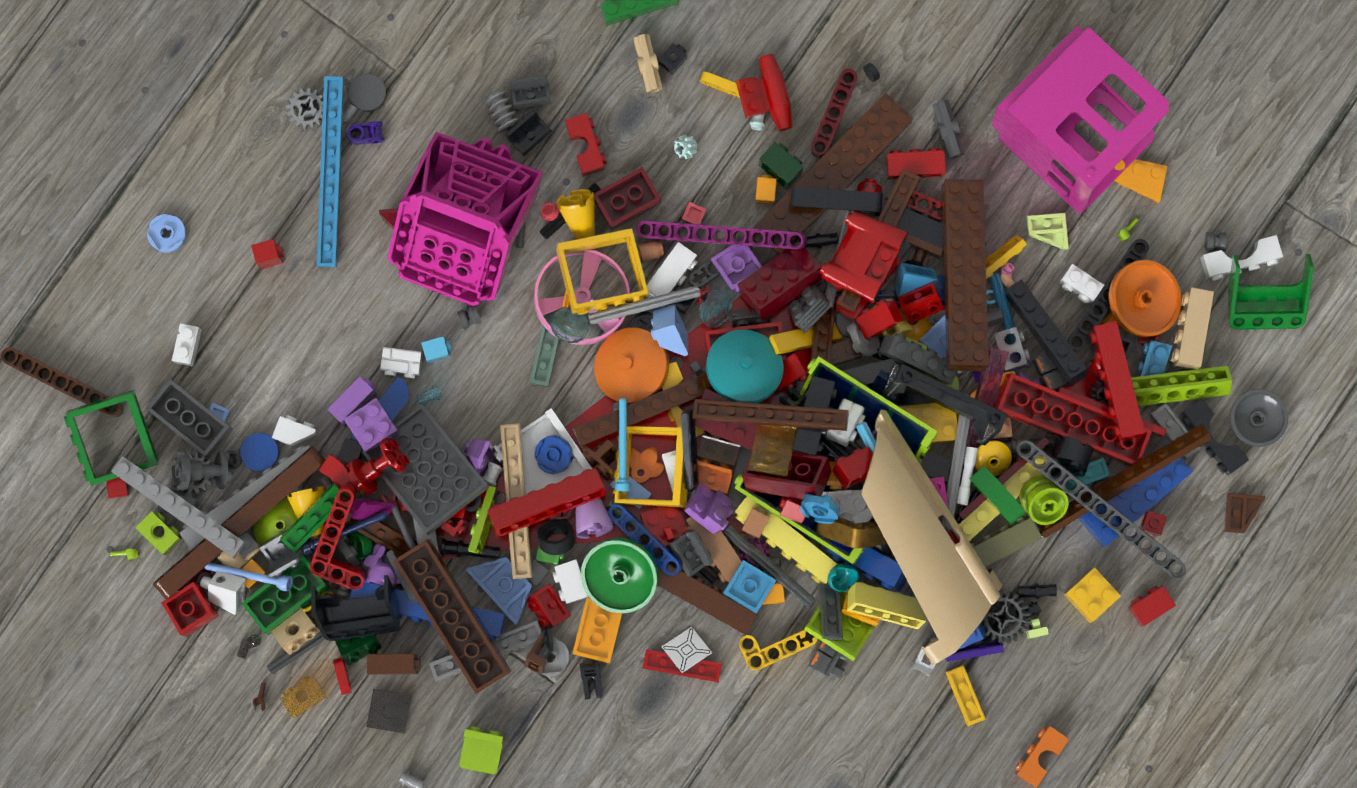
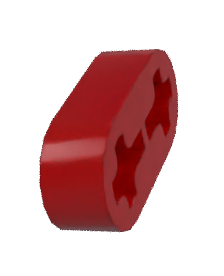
[333,657,352,695]

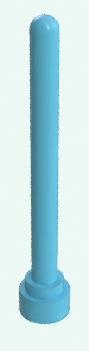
[615,398,631,491]

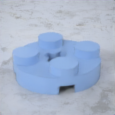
[147,214,187,253]

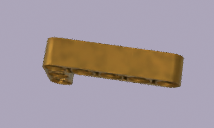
[816,516,887,548]

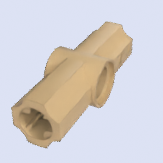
[633,34,663,93]

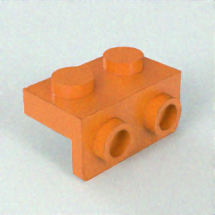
[698,458,734,494]

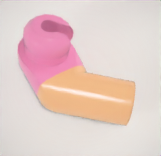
[1000,263,1015,288]

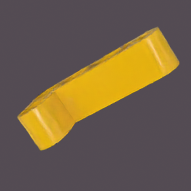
[739,630,818,671]

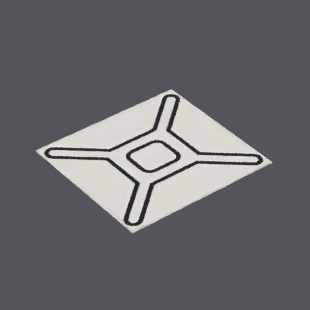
[662,627,712,673]

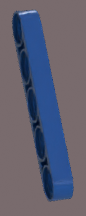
[608,504,682,575]

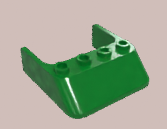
[1228,254,1314,330]

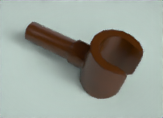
[253,683,266,711]

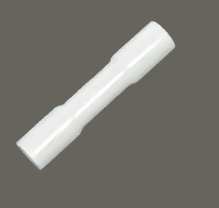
[956,447,978,506]

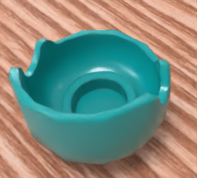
[827,563,859,592]

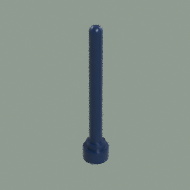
[301,512,388,555]

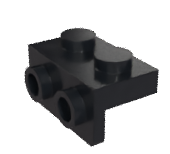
[506,110,552,156]

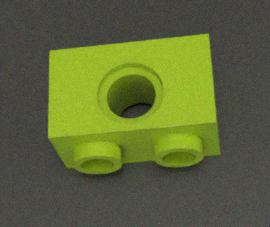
[135,511,182,556]

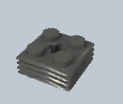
[789,284,831,333]

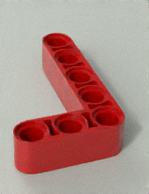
[310,484,366,590]

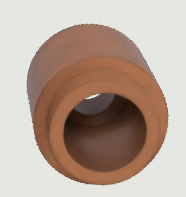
[637,240,664,263]

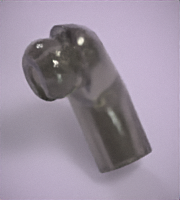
[237,635,261,659]

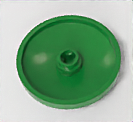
[581,538,659,613]

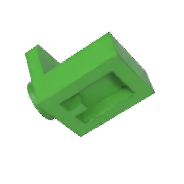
[536,545,564,565]

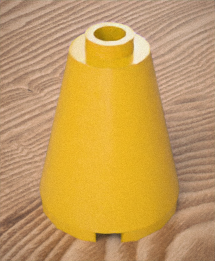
[556,189,595,240]
[287,486,326,540]

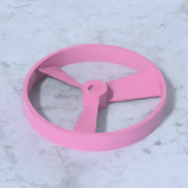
[534,250,630,345]

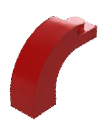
[319,453,356,522]

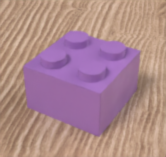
[344,398,399,453]

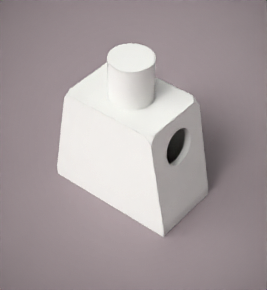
[200,571,245,615]

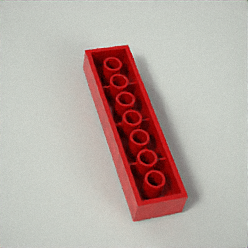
[993,373,1152,466]

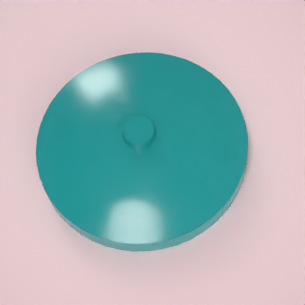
[706,330,784,403]

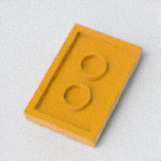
[572,598,622,663]

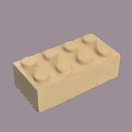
[1170,287,1214,370]

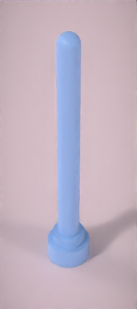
[204,563,293,592]

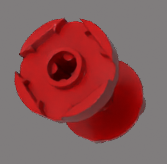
[346,438,410,496]

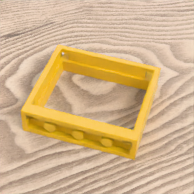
[556,228,648,315]
[613,426,687,507]

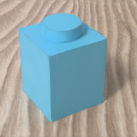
[421,337,452,363]

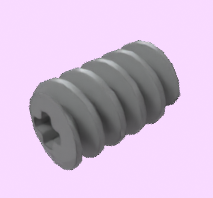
[483,91,518,133]

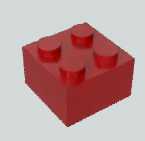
[161,582,219,637]

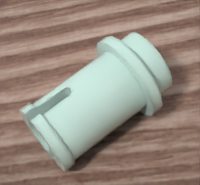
[750,113,765,131]

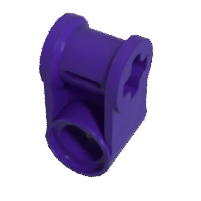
[347,121,385,145]

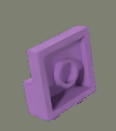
[711,238,762,293]
[684,482,734,534]

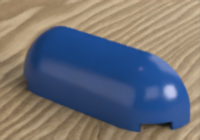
[350,376,409,442]

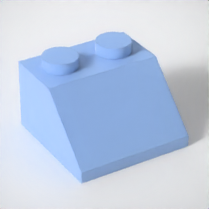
[651,304,688,356]

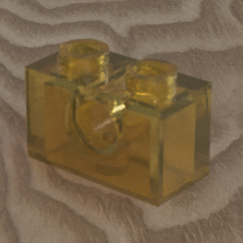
[280,676,327,718]

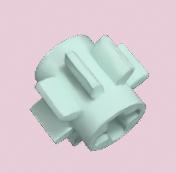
[674,135,697,159]

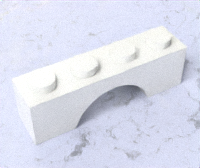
[1200,235,1283,281]

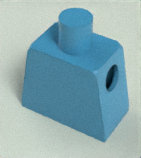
[894,262,938,306]

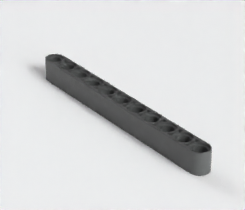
[1016,438,1186,578]

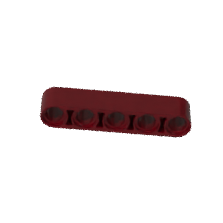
[811,69,857,158]

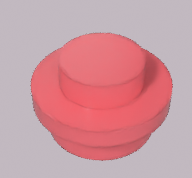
[541,202,559,221]

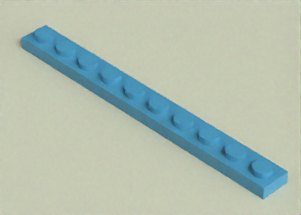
[317,76,344,267]

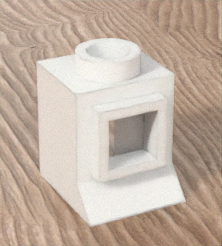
[912,646,936,676]

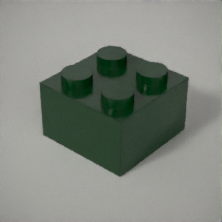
[758,142,803,190]

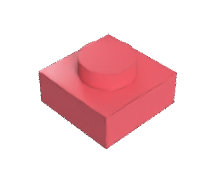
[682,202,707,225]

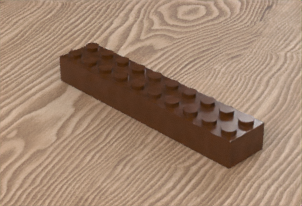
[753,93,913,255]
[942,179,989,371]

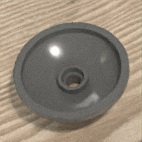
[1230,389,1288,447]

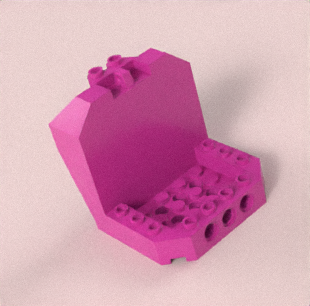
[387,132,543,306]

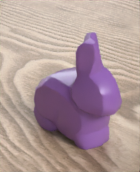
[362,544,401,587]

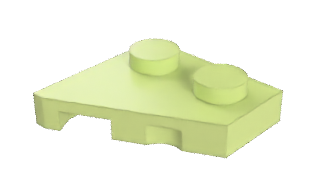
[1026,213,1069,250]

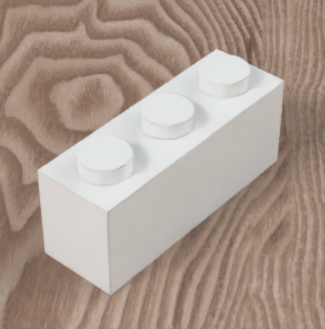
[647,242,698,297]

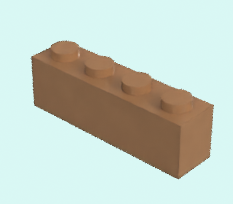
[686,517,742,584]

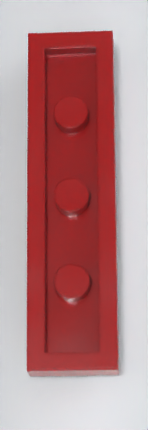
[642,649,722,683]

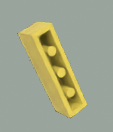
[847,582,926,629]

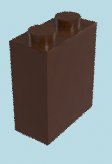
[367,654,421,675]

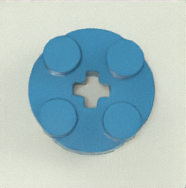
[800,494,840,524]

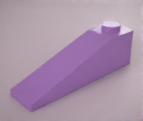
[464,439,495,476]

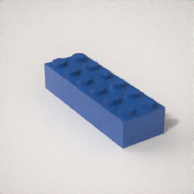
[1078,442,1193,548]

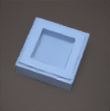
[209,403,230,422]

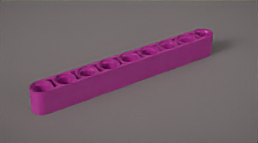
[636,221,807,249]

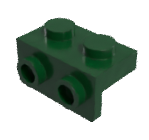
[335,635,382,665]

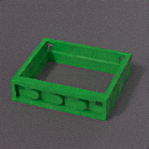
[64,390,159,486]

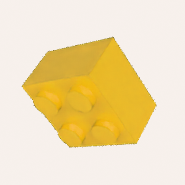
[1064,567,1121,623]

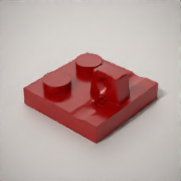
[640,506,688,551]

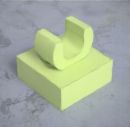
[1026,619,1049,639]

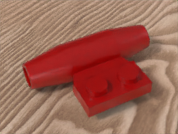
[736,54,793,131]

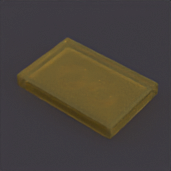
[748,424,797,476]

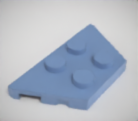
[466,557,532,625]

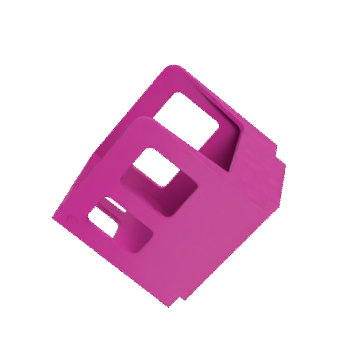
[991,25,1169,215]

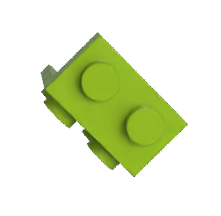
[459,726,504,774]

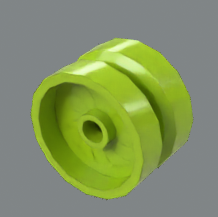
[1019,475,1069,525]

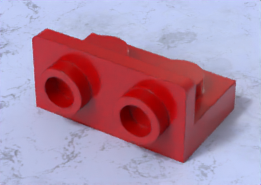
[440,519,468,538]
[527,583,571,629]

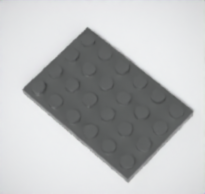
[361,404,489,535]

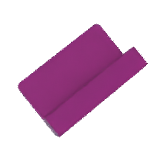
[350,499,395,519]

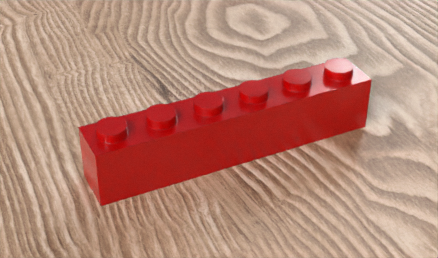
[1090,321,1145,441]
[487,468,605,538]

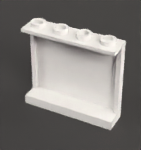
[494,408,592,495]

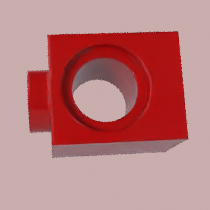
[1140,511,1167,536]

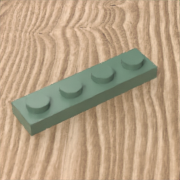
[530,310,565,387]

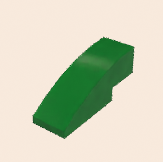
[969,466,1026,525]

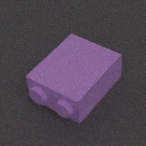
[327,376,377,426]

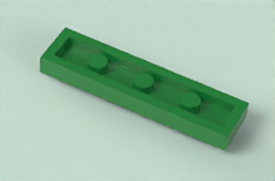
[280,483,348,552]

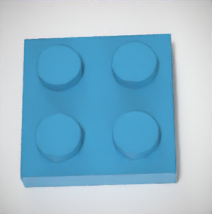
[723,560,776,613]

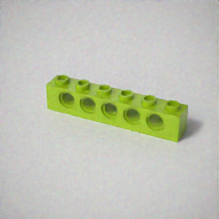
[1131,366,1232,406]

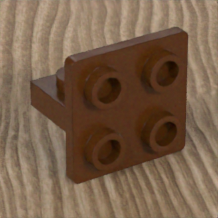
[581,439,616,481]

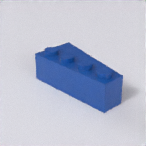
[827,541,907,592]

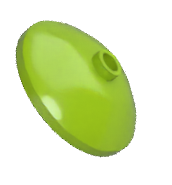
[253,498,298,545]

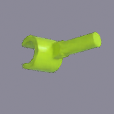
[1118,218,1139,242]
[110,548,139,560]

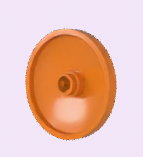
[1109,260,1181,337]
[594,327,669,404]

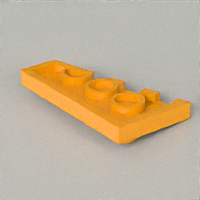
[1097,151,1168,204]

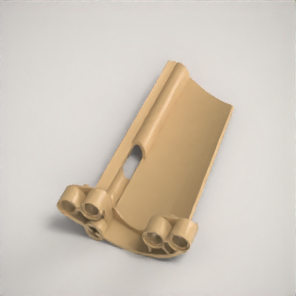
[861,410,1003,665]

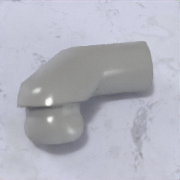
[343,104,358,124]

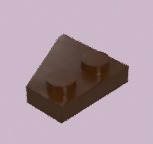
[1224,493,1265,533]

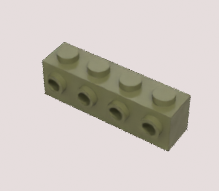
[970,515,1042,567]

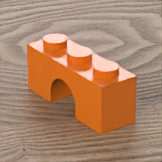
[1015,726,1069,788]

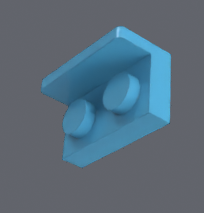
[1137,339,1172,376]

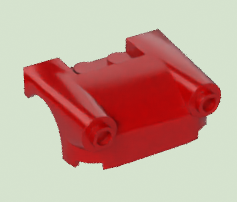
[820,211,907,303]

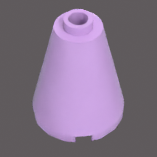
[576,498,614,539]

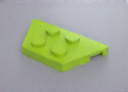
[468,486,496,554]

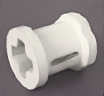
[481,462,504,486]

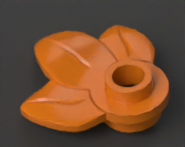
[630,447,665,483]

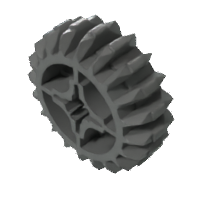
[982,591,1032,643]

